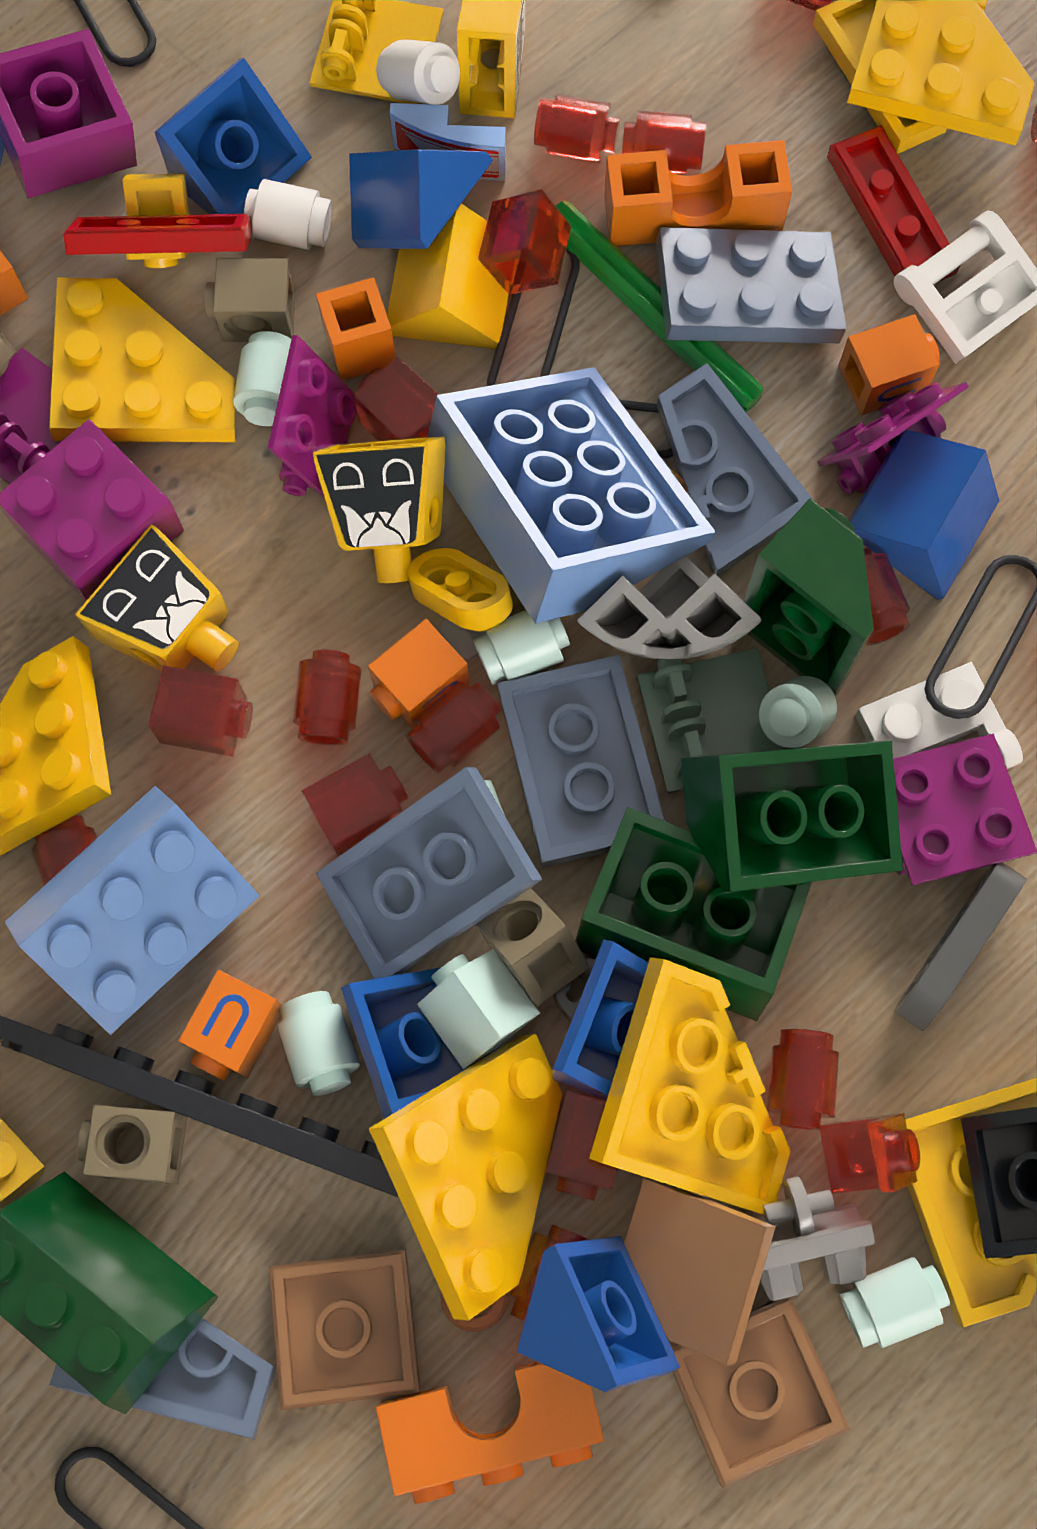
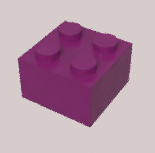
[0,29,137,199]
[0,419,184,602]

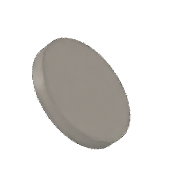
[439,619,486,660]

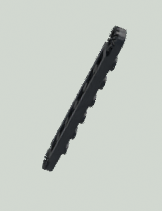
[0,1015,399,1198]

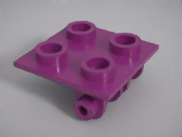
[268,335,357,499]
[0,347,62,485]
[817,382,969,495]
[893,733,1037,886]

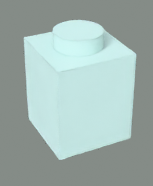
[417,949,540,1069]

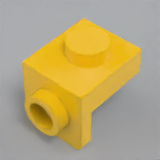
[122,173,190,268]

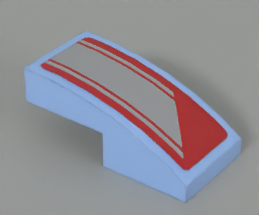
[390,103,506,181]

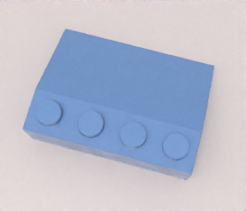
[427,367,715,624]

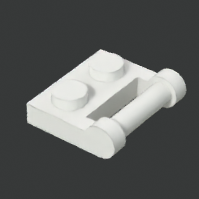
[894,210,1037,364]
[854,662,1023,769]

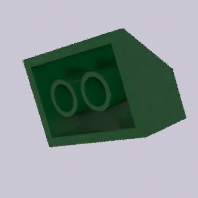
[743,498,874,697]
[681,740,903,892]
[575,807,812,1021]
[0,1171,218,1415]

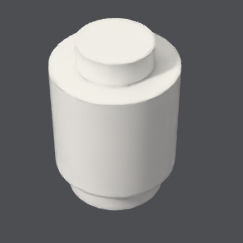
[376,39,460,105]
[244,179,333,250]

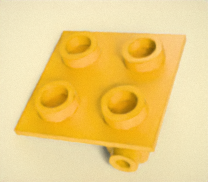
[309,0,444,104]

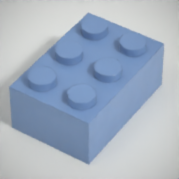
[5,786,260,1035]

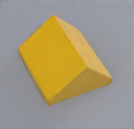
[387,203,517,349]

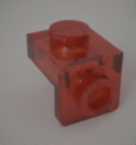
[819,1113,921,1194]

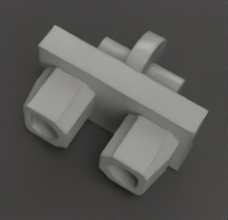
[760,1176,875,1301]

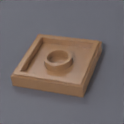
[624,1178,776,1366]
[269,1250,420,1410]
[671,1297,850,1488]

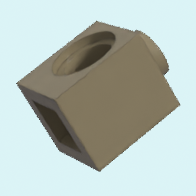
[205,258,295,342]
[476,888,590,1007]
[77,1105,187,1185]

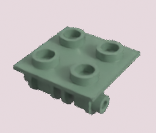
[637,648,786,794]

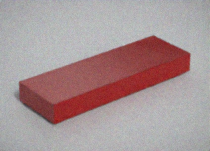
[827,125,960,282]
[63,214,253,255]

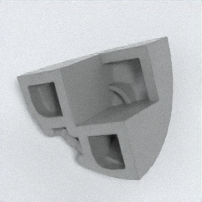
[577,556,761,660]

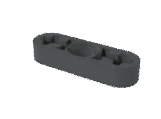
[894,863,1027,1031]

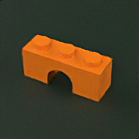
[604,140,792,246]
[376,1362,605,1504]

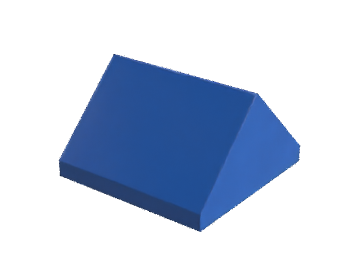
[154,58,312,214]
[349,149,493,249]
[849,429,999,600]
[552,940,648,1101]
[341,967,478,1119]
[517,1236,680,1392]

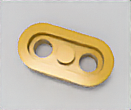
[407,548,513,632]

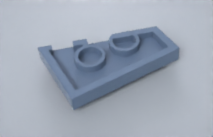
[657,363,814,576]
[49,1318,275,1440]

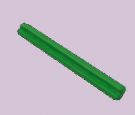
[546,200,763,412]

